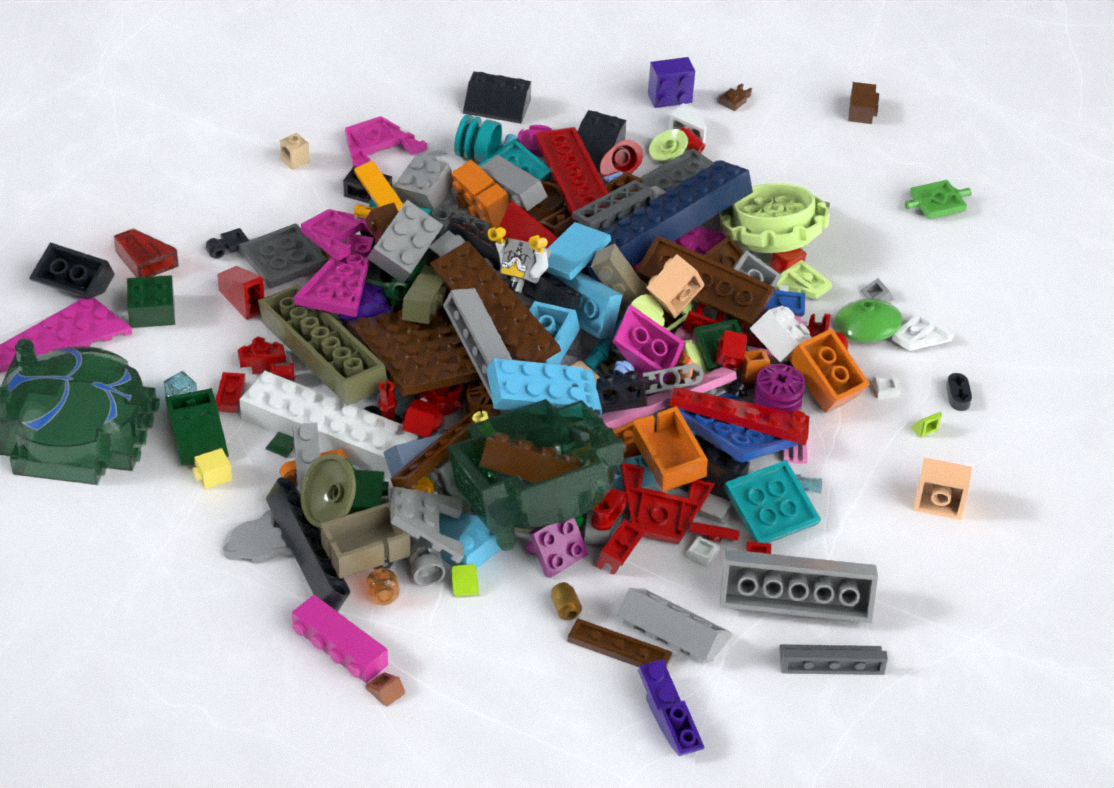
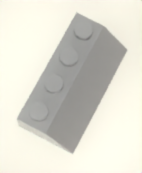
[617,588,732,663]

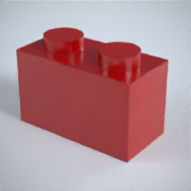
[402,399,445,437]

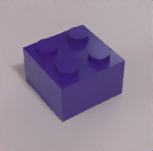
[648,57,695,108]

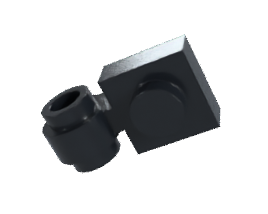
[205,228,249,259]

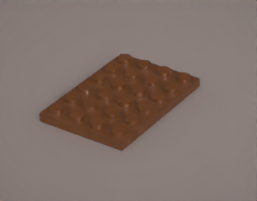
[348,309,481,396]

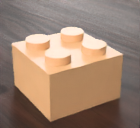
[647,254,705,318]
[913,457,972,520]

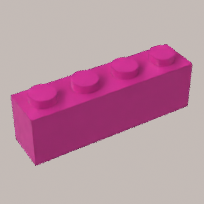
[292,595,388,683]

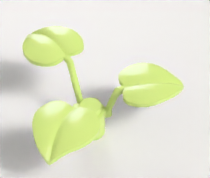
[630,294,709,374]

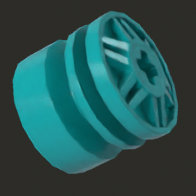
[454,114,502,162]

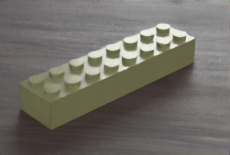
[258,285,387,406]

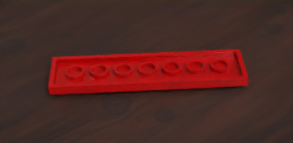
[535,127,610,222]

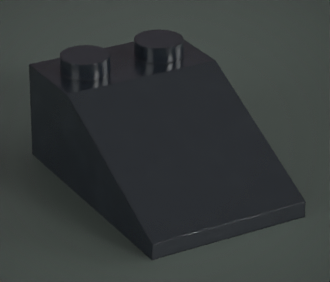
[577,110,627,173]

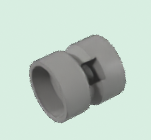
[408,538,445,586]

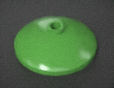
[835,298,902,342]

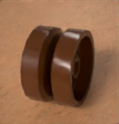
[522,181,565,222]

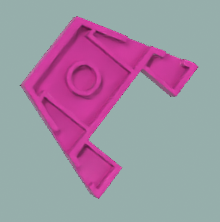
[345,116,427,167]
[301,209,373,261]

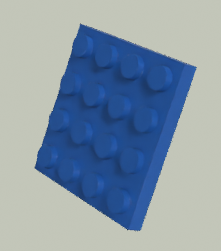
[678,393,798,463]

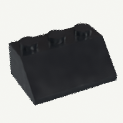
[463,71,532,124]
[29,242,115,299]
[678,434,749,501]

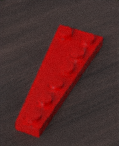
[669,387,810,445]

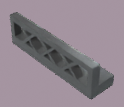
[572,180,653,231]
[779,644,888,675]

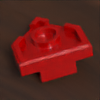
[237,336,286,374]

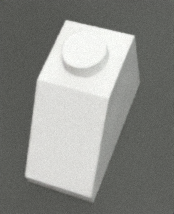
[669,103,706,144]

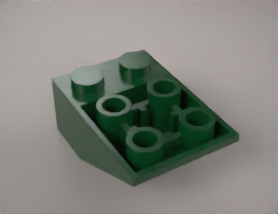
[165,388,229,466]

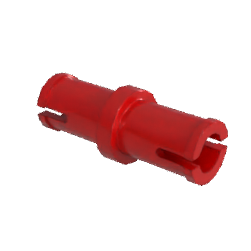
[378,381,397,422]

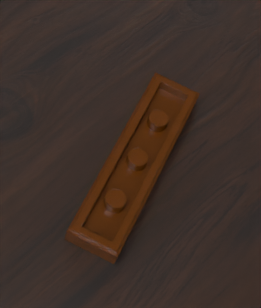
[567,618,672,667]

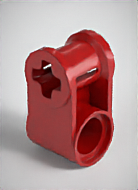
[591,485,628,531]

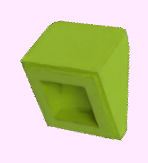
[911,412,942,437]
[451,564,479,597]

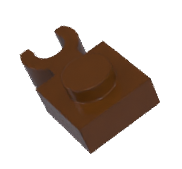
[719,83,752,111]

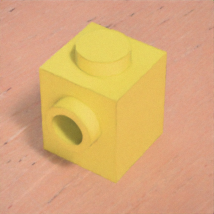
[193,448,232,489]

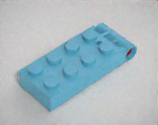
[528,272,623,339]
[486,358,602,419]

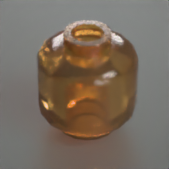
[365,568,400,606]

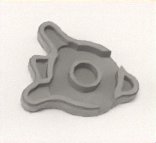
[223,510,294,563]

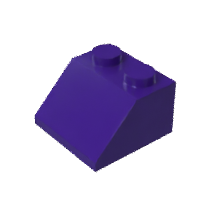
[338,282,391,321]

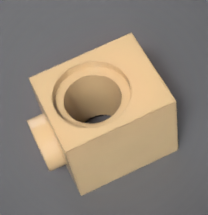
[280,133,310,170]

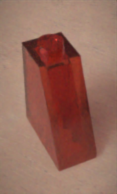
[114,228,179,277]

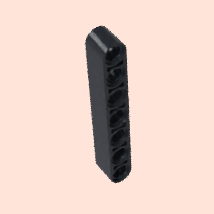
[266,477,350,612]

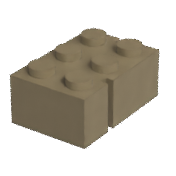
[320,502,410,579]

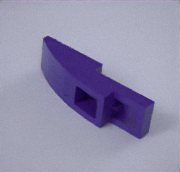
[638,659,705,757]

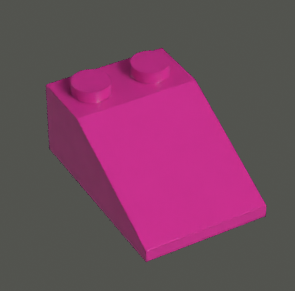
[612,305,685,382]

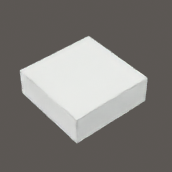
[872,376,901,398]
[686,536,720,567]

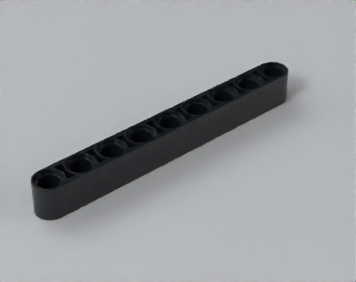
[446,218,582,314]

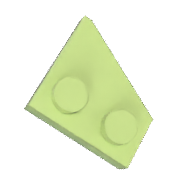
[775,260,832,299]

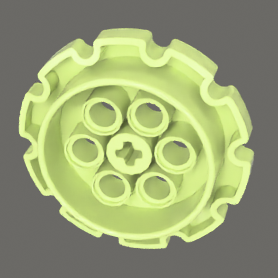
[719,183,829,253]

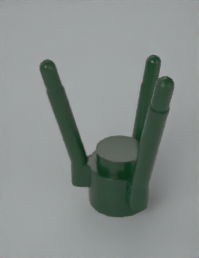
[366,278,408,307]

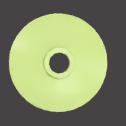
[649,129,688,162]

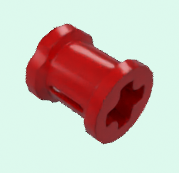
[271,362,295,382]

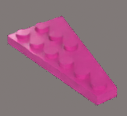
[294,234,374,317]
[0,297,132,373]

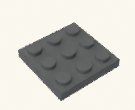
[239,223,328,288]

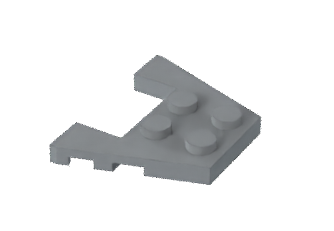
[391,487,464,563]

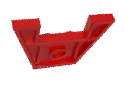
[620,461,715,545]

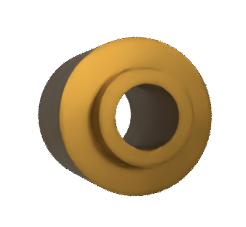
[551,582,582,620]

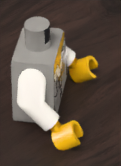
[488,227,552,293]

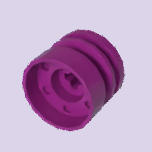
[753,364,805,412]

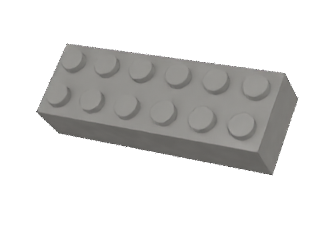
[720,549,878,623]

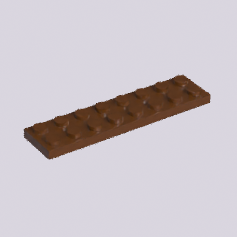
[430,241,561,363]

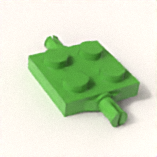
[904,180,972,219]

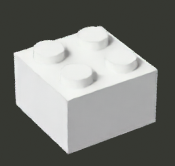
[750,305,812,362]

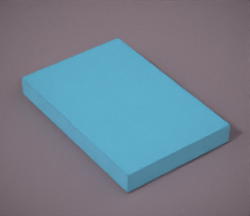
[546,222,611,281]

